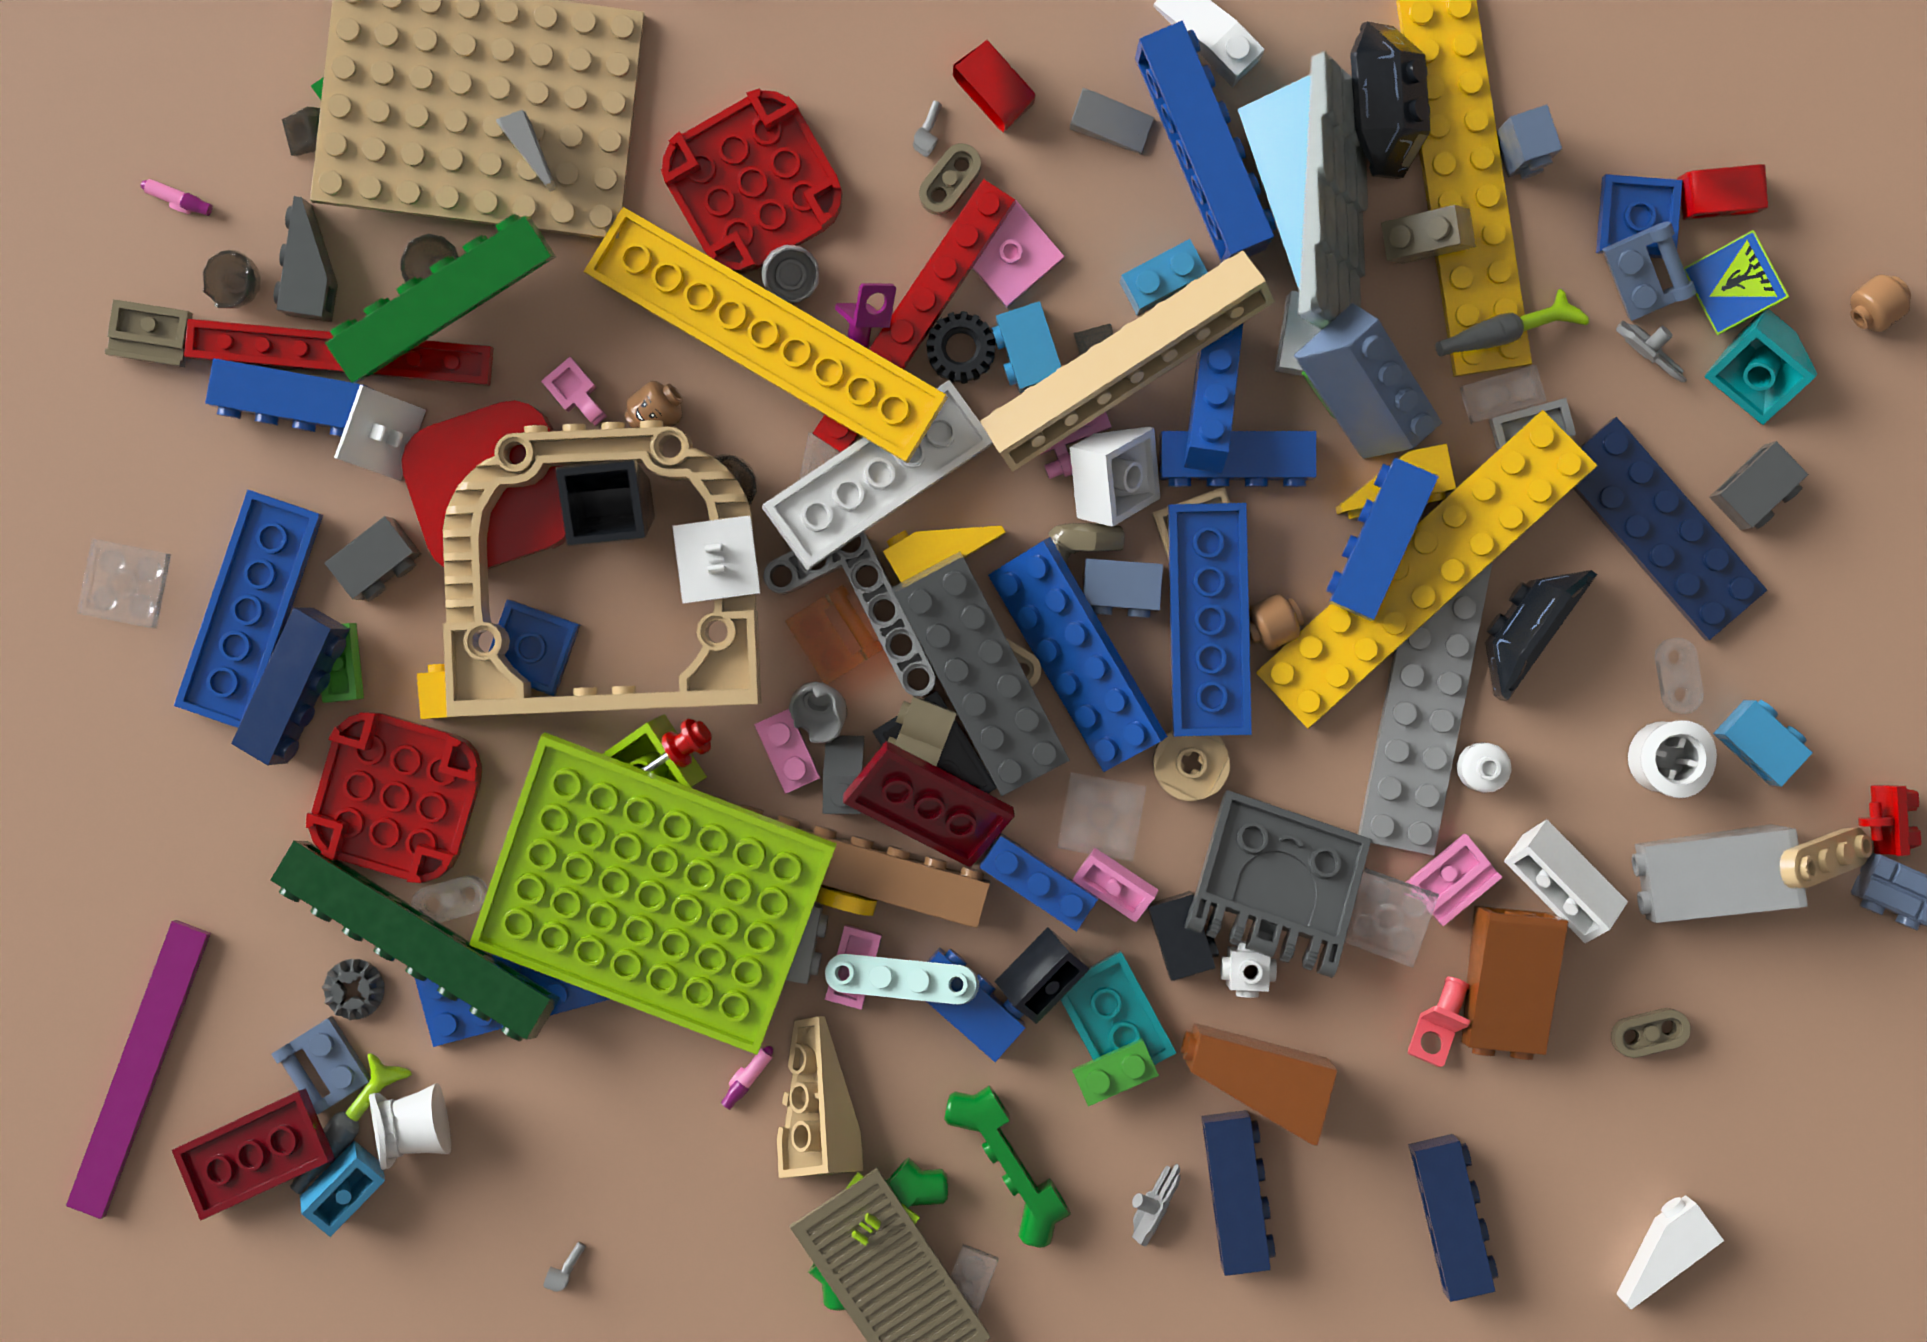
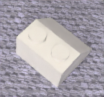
[1070,427,1160,527]

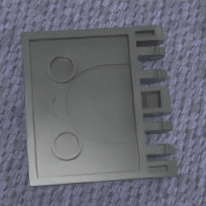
[1185,790,1372,978]

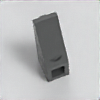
[273,196,338,322]

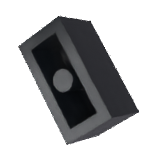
[1148,891,1219,981]
[994,927,1090,1024]

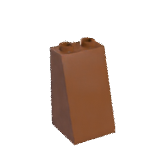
[1461,905,1568,1060]
[1181,1023,1337,1146]

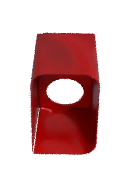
[952,40,1036,132]
[1677,164,1768,220]

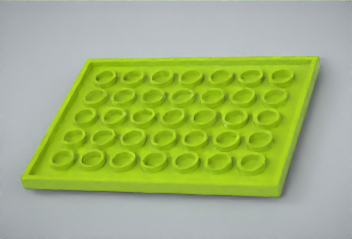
[469,732,837,1055]

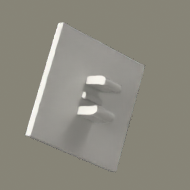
[334,385,426,481]
[673,516,761,603]

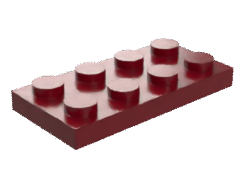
[843,741,1015,868]
[171,1088,335,1221]

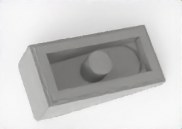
[1070,88,1154,154]
[496,109,556,191]

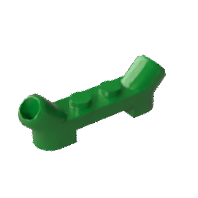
[944,1085,1071,1248]
[808,1157,948,1311]

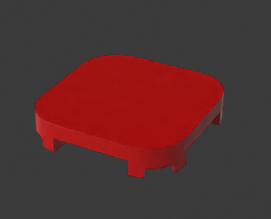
[661,88,843,274]
[401,400,566,569]
[306,712,482,883]

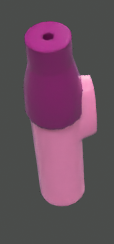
[140,179,213,216]
[721,1046,773,1110]

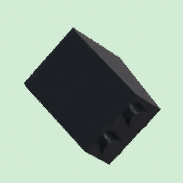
[556,459,655,546]

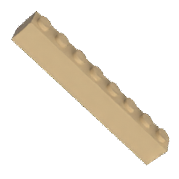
[980,250,1275,472]

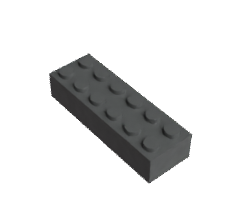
[892,552,1070,796]

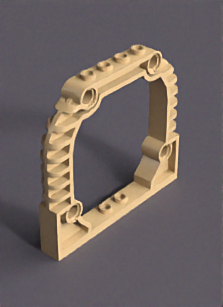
[443,420,762,717]

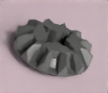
[322,959,385,1021]

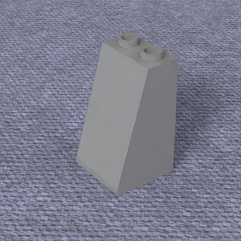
[1632,824,1808,923]

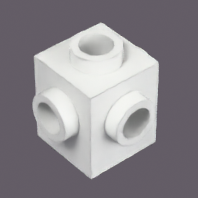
[1220,941,1277,998]

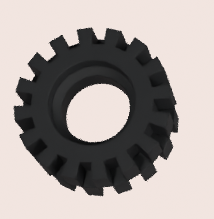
[926,311,995,384]

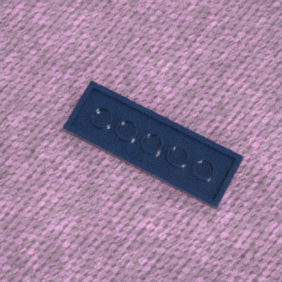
[1573,417,1767,641]

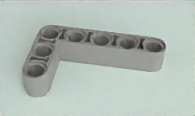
[763,532,936,696]

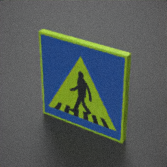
[1684,230,1790,336]

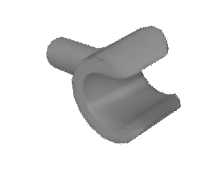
[913,101,942,157]
[544,1242,586,1292]

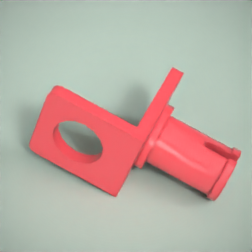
[1408,977,1470,1067]

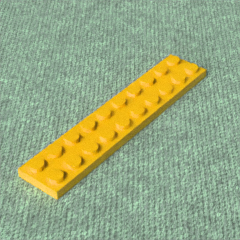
[1396,0,1532,377]
[583,207,948,464]
[1256,410,1597,729]

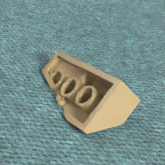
[777,1016,863,1178]

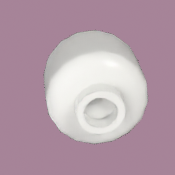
[1457,742,1512,793]

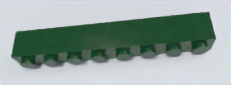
[270,840,560,1041]

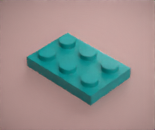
[1061,950,1177,1065]

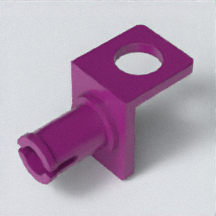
[835,283,896,349]

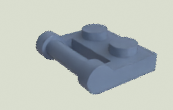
[1602,221,1697,321]
[271,1016,371,1115]

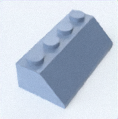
[1294,303,1442,459]

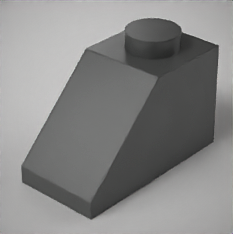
[823,735,865,814]

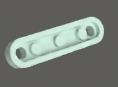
[825,954,979,1004]

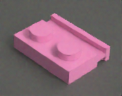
[1405,834,1502,926]

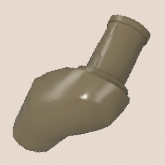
[1048,523,1124,562]

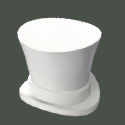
[1628,721,1717,798]
[369,1083,451,1170]

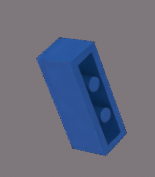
[980,833,1098,932]
[926,947,1026,1062]

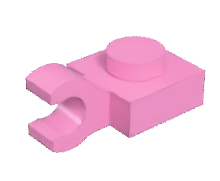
[541,357,607,426]

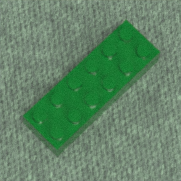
[325,214,556,383]

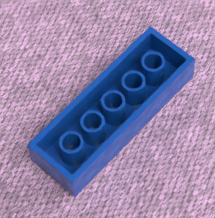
[1135,20,1276,263]

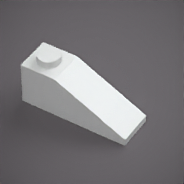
[1153,0,1265,87]
[1617,1195,1724,1310]

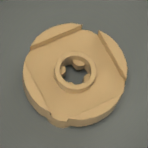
[1153,730,1230,801]

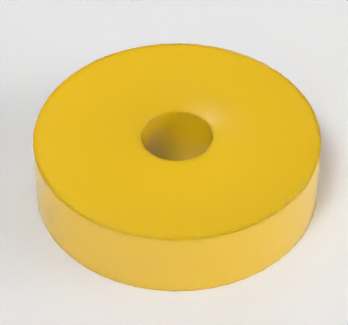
[816,885,877,916]

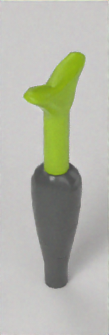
[1435,289,1589,356]
[290,1053,412,1194]

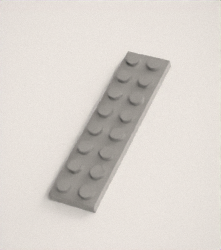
[1358,563,1492,856]

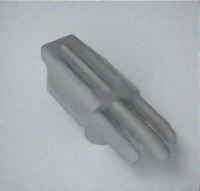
[1616,321,1687,382]
[1132,1164,1181,1247]

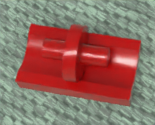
[1858,785,1922,856]

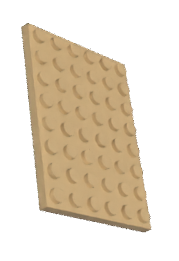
[310,0,645,239]

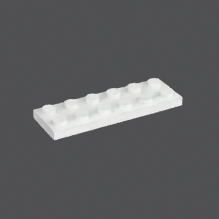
[762,380,993,570]

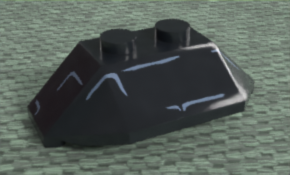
[1350,21,1431,179]
[1485,570,1598,700]

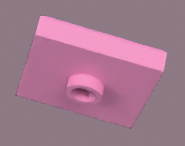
[972,199,1065,308]

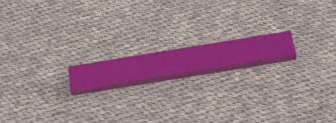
[66,920,211,1219]

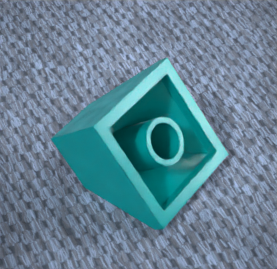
[1704,309,1818,425]

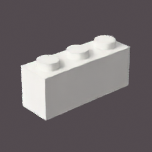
[1504,819,1628,943]

